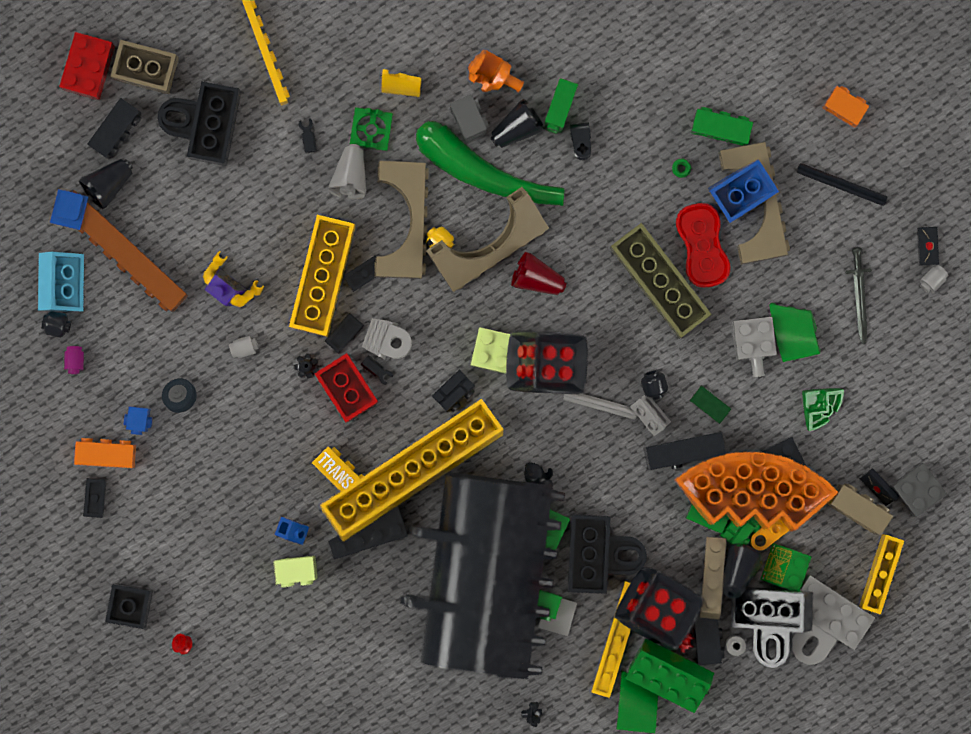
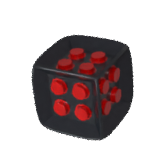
[506,331,588,395]
[615,567,704,650]

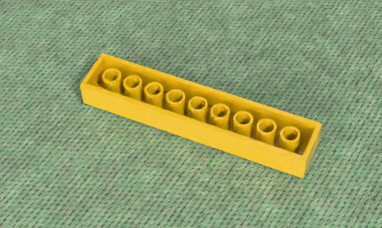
[321,399,504,542]

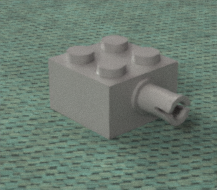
[732,317,777,377]

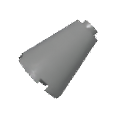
[328,144,366,199]

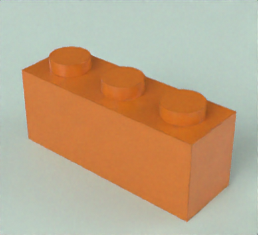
[74,438,136,468]

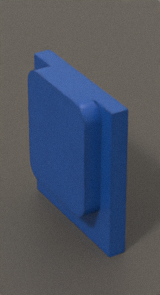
[50,189,89,230]

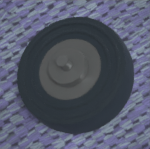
[162,378,197,413]

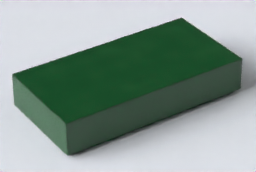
[689,385,731,424]

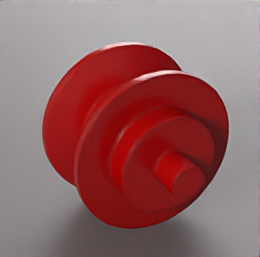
[678,633,695,653]
[172,634,192,654]

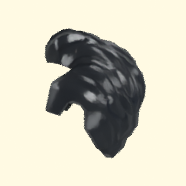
[524,462,553,486]

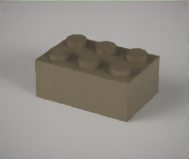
[110,40,179,95]
[826,483,893,536]

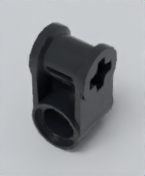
[570,122,591,161]

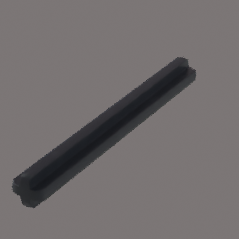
[796,163,887,206]

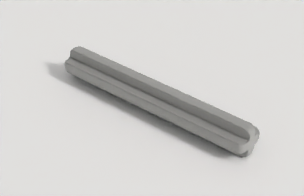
[563,393,637,420]

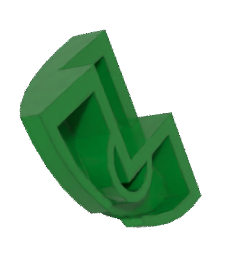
[802,388,844,431]

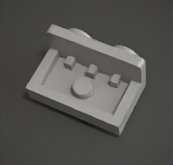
[630,395,671,436]

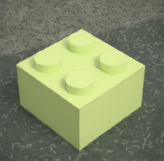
[471,327,511,374]
[274,556,317,587]

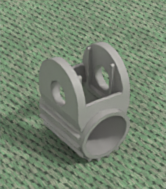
[362,318,412,359]

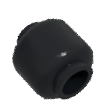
[41,311,71,338]
[641,370,668,400]

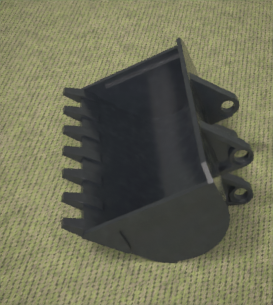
[400,472,565,679]

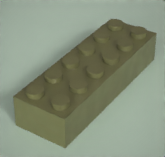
[610,223,712,339]

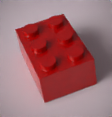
[59,32,115,101]
[315,353,379,423]

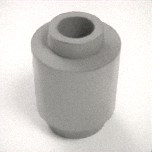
[920,265,948,293]
[229,335,259,359]
[725,635,746,656]

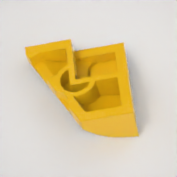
[382,69,421,97]

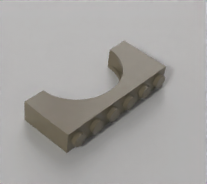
[719,142,790,265]
[374,161,429,279]
[426,187,549,292]

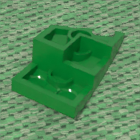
[769,303,821,362]
[616,671,658,734]

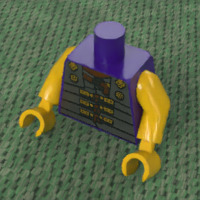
[203,251,264,307]

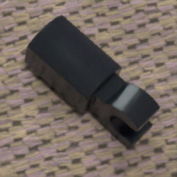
[298,118,318,153]
[360,355,394,385]

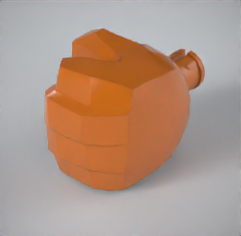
[468,50,524,93]

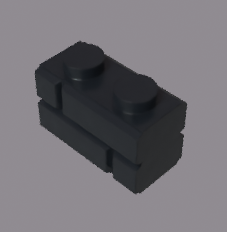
[432,369,475,413]

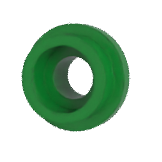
[672,159,691,178]

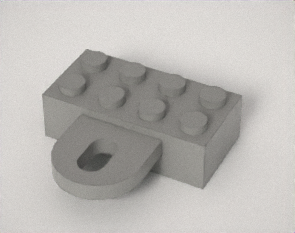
[792,575,875,665]

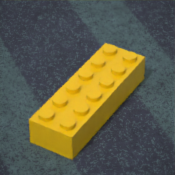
[289,215,355,337]

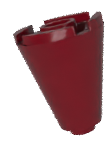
[511,252,567,295]

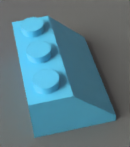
[38,252,84,311]

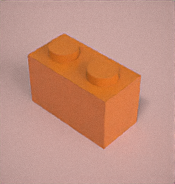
[822,86,869,128]

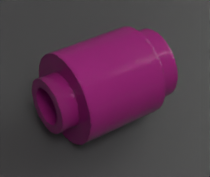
[64,346,84,374]

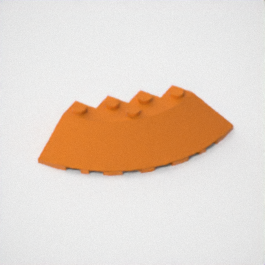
[675,452,839,532]

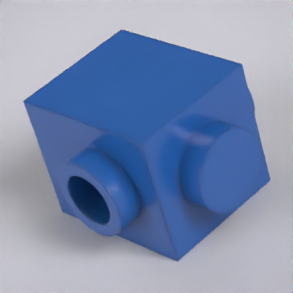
[124,407,152,435]
[274,517,309,545]

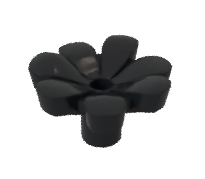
[294,354,319,379]
[521,702,542,727]

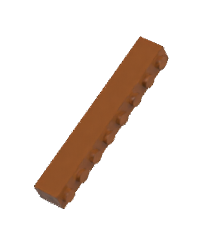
[73,190,189,312]

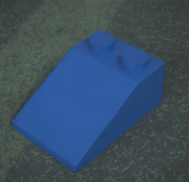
[708,159,779,223]

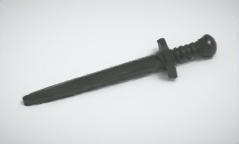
[845,247,872,345]

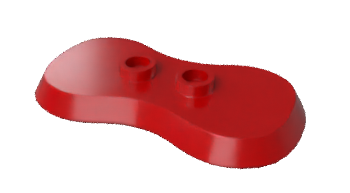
[676,203,730,288]

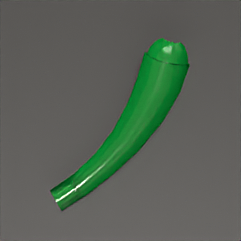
[416,121,564,206]

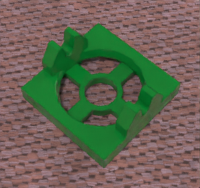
[349,108,393,151]

